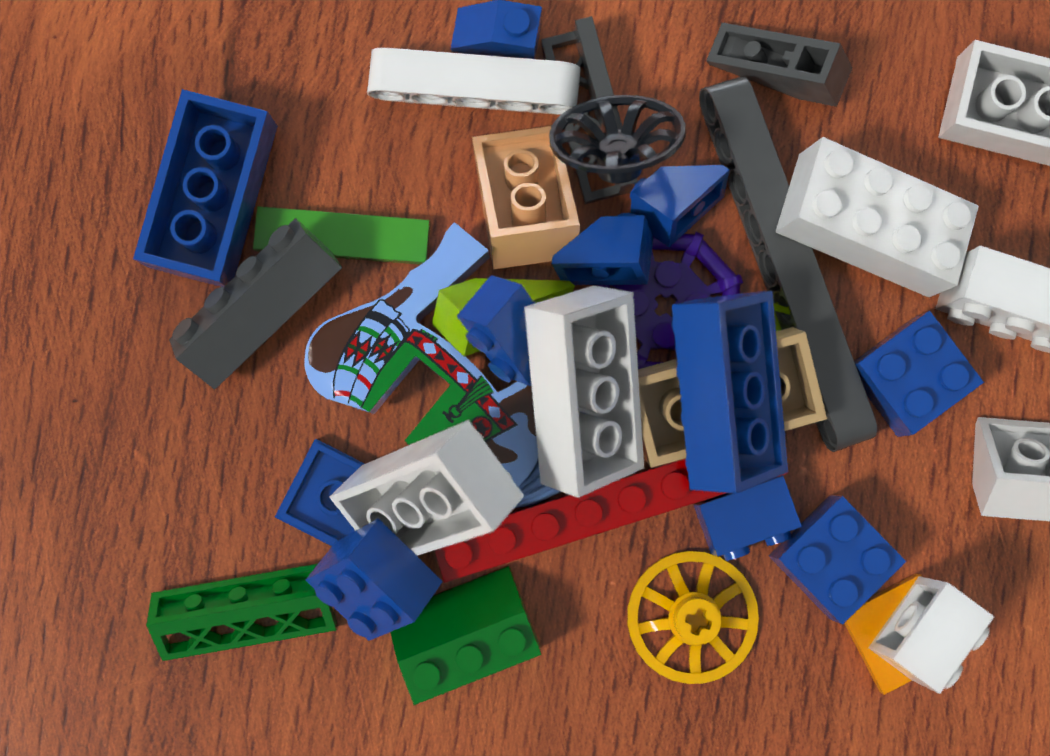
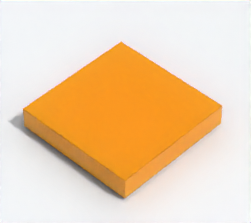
[844,574,922,695]

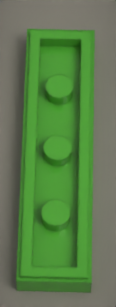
[253,206,430,265]

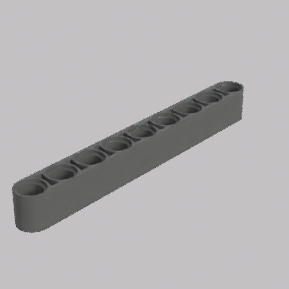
[699,76,877,452]

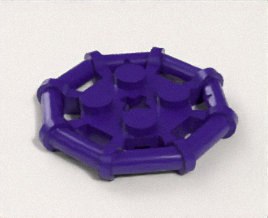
[594,231,744,369]

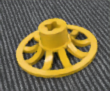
[627,551,759,684]

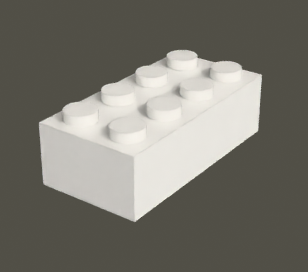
[938,40,1050,166]
[775,137,979,297]
[935,245,1050,353]
[524,285,644,498]
[329,420,524,556]

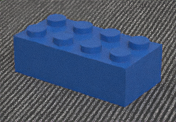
[133,89,278,287]

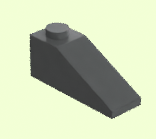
[706,23,852,107]

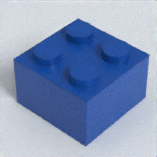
[854,311,984,437]
[768,495,907,625]
[305,518,443,641]

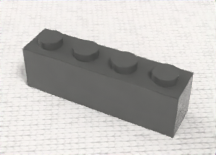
[169,218,342,390]

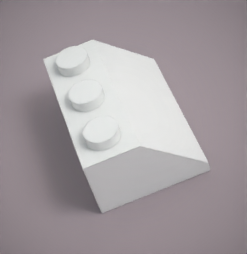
[972,417,1050,521]

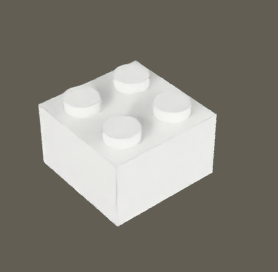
[868,576,994,694]

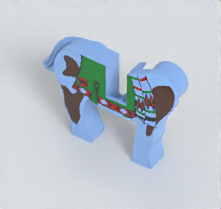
[304,222,561,508]

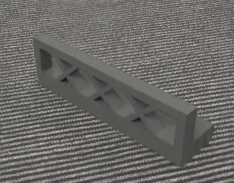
[541,16,638,204]

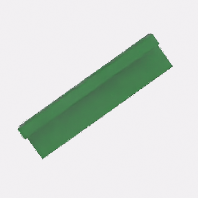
[146,564,337,661]

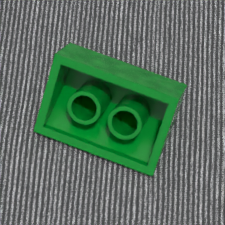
[390,566,542,705]

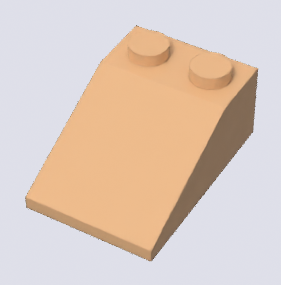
[472,126,580,270]

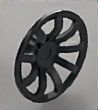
[549,95,686,184]

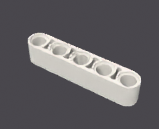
[367,48,581,115]

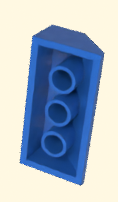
[672,291,788,494]

